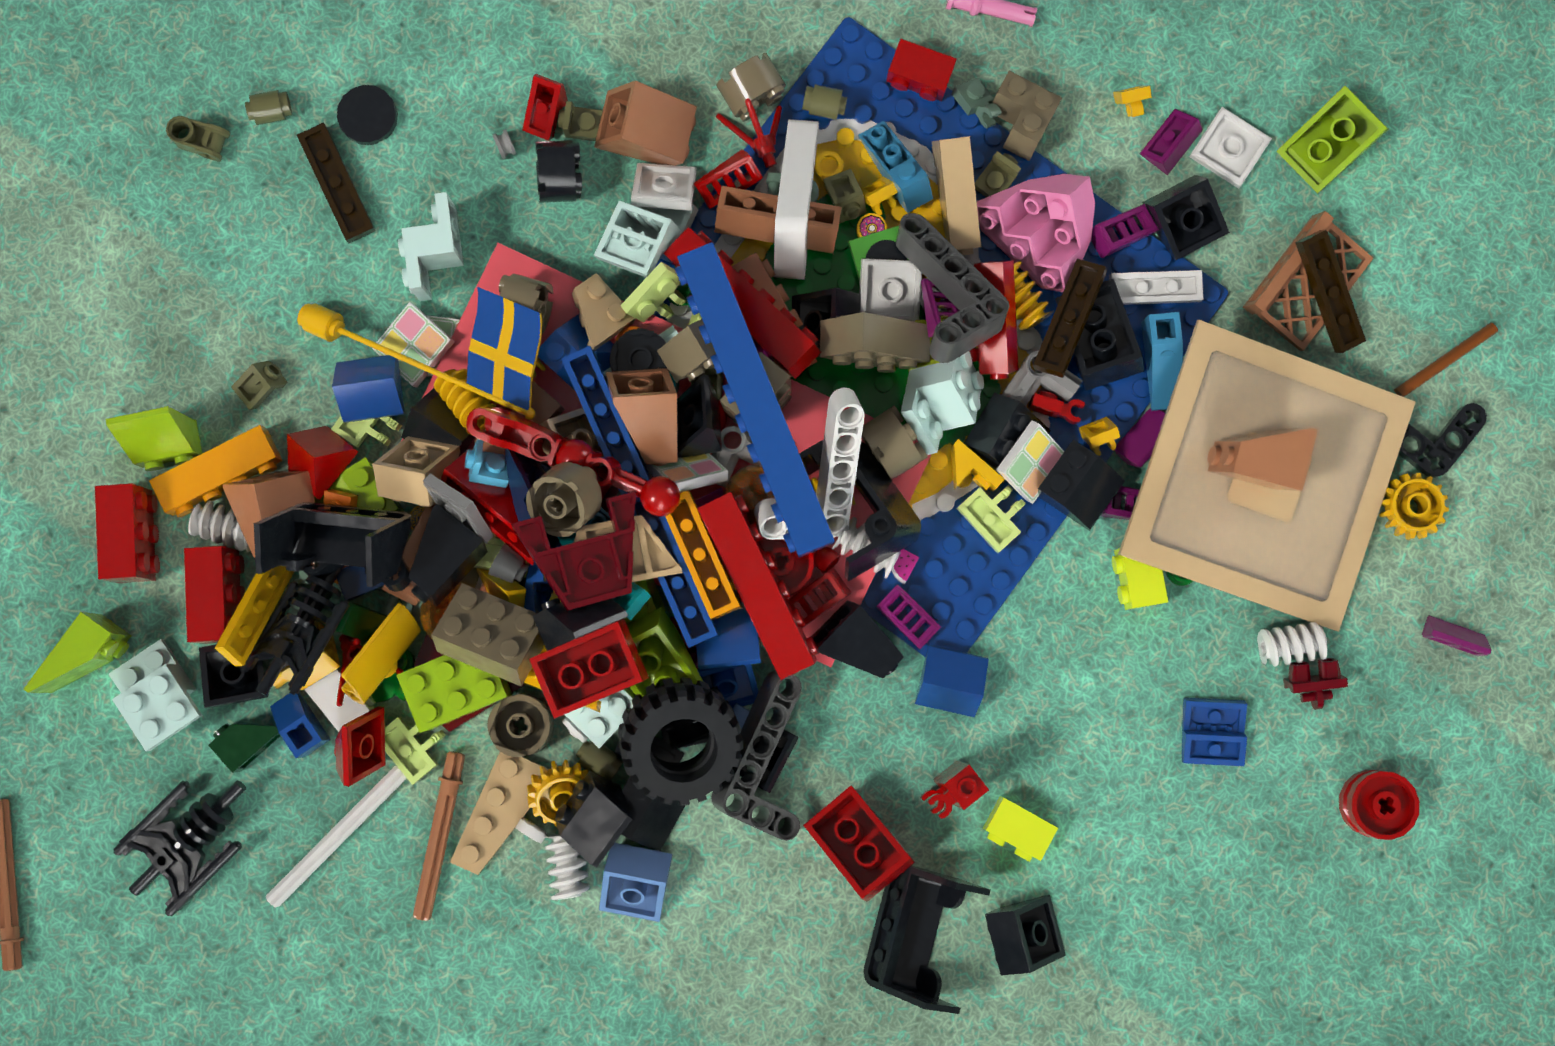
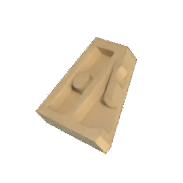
[572,273,636,351]

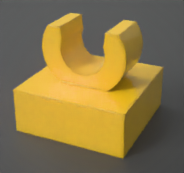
[1113,85,1152,117]
[861,176,898,215]
[1079,416,1120,456]

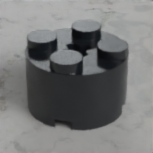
[535,140,582,203]

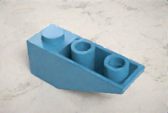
[858,121,933,213]
[1141,312,1183,411]

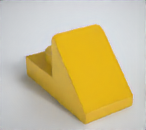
[951,439,1005,491]

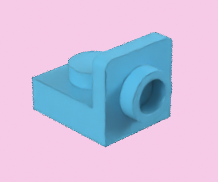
[465,439,509,488]

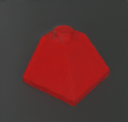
[334,706,386,787]

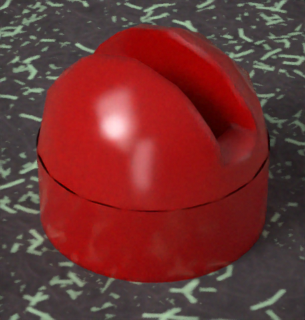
[814,547,841,574]

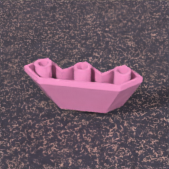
[977,174,1095,292]

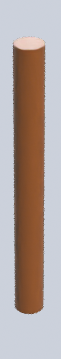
[1394,322,1498,397]

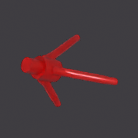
[716,98,782,168]
[336,634,404,707]

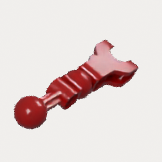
[466,407,680,517]

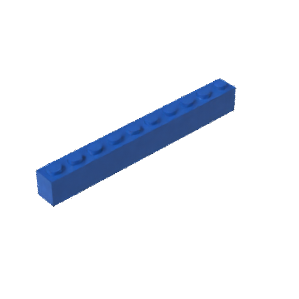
[675,242,835,557]
[561,345,720,648]

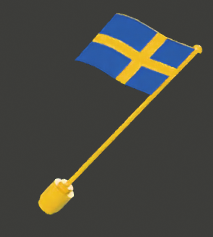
[297,287,542,420]

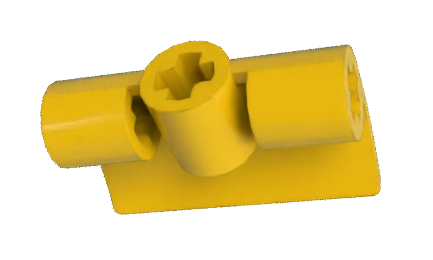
[341,603,421,705]

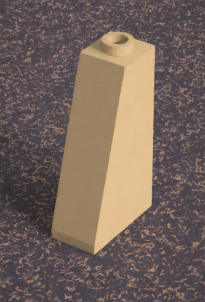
[931,136,981,255]

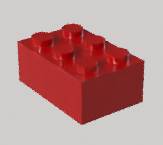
[95,483,160,583]
[184,546,245,644]
[529,619,649,719]
[803,785,915,902]

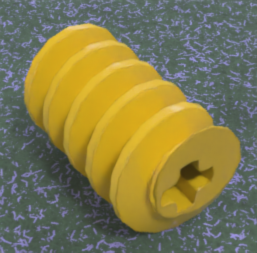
[1014,261,1054,330]
[434,369,497,435]

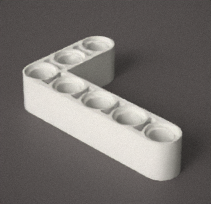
[774,119,819,280]
[754,388,865,540]

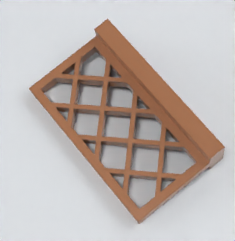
[1242,211,1373,351]

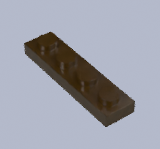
[297,122,376,244]
[1295,230,1366,353]
[1033,259,1107,378]

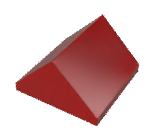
[287,426,358,500]

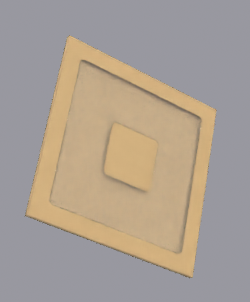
[1118,320,1416,632]

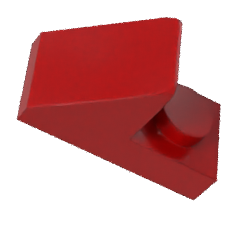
[522,74,568,141]

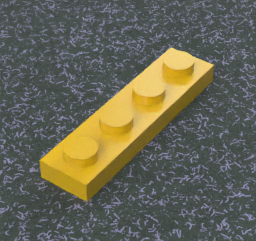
[215,566,295,667]

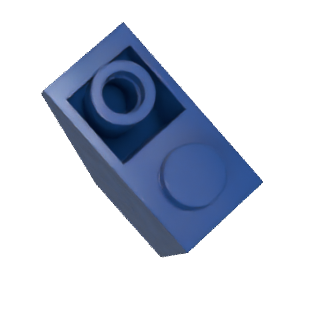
[270,692,331,758]

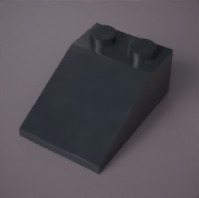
[1055,278,1144,390]

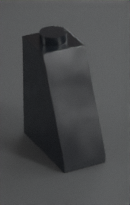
[408,504,488,607]
[811,600,904,678]

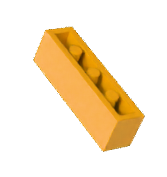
[149,425,283,517]
[665,490,741,620]

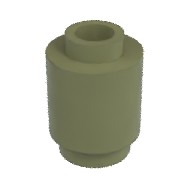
[802,84,848,120]
[245,90,292,125]
[576,741,623,781]

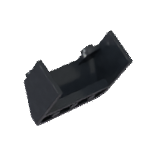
[799,440,921,581]
[254,503,411,587]
[864,866,991,1014]

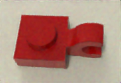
[1028,391,1085,424]

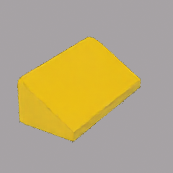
[476,568,526,608]

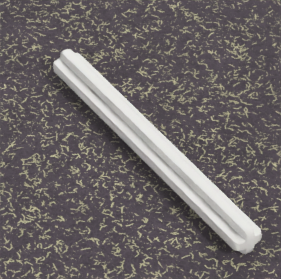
[266,766,407,908]

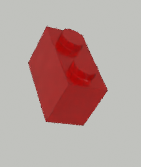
[886,38,957,101]

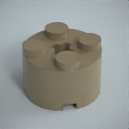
[716,53,786,122]
[499,274,553,335]
[862,406,928,480]
[526,462,602,537]
[487,694,554,757]

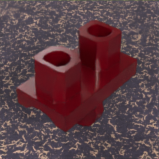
[1283,658,1348,710]

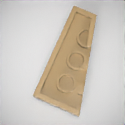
[450,752,549,875]

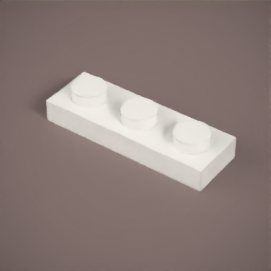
[1109,270,1203,305]

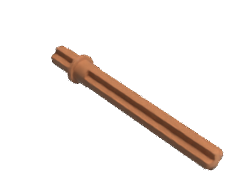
[413,751,465,921]
[0,799,24,971]

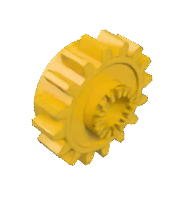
[1379,473,1449,540]
[527,760,589,826]

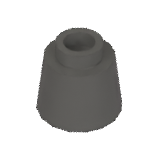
[488,543,529,583]

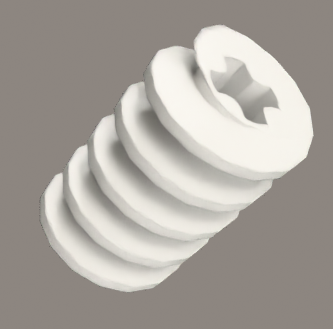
[188,500,250,552]
[832,517,901,579]
[1257,622,1327,667]
[545,834,590,900]

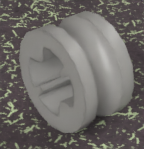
[492,129,517,160]

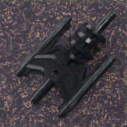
[239,566,350,696]
[113,780,246,916]

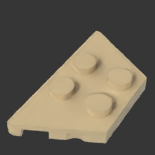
[573,515,682,582]

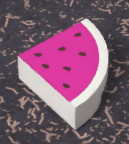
[891,549,919,585]

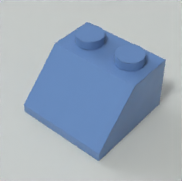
[599,843,672,922]

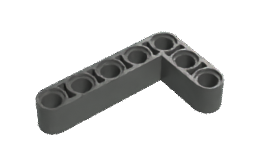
[896,213,1010,363]
[711,670,802,841]

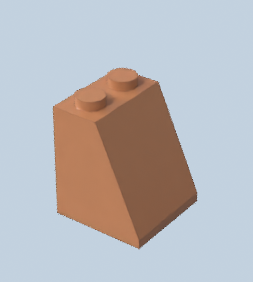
[594,80,697,166]
[605,368,677,466]
[1207,428,1318,491]
[223,471,315,557]

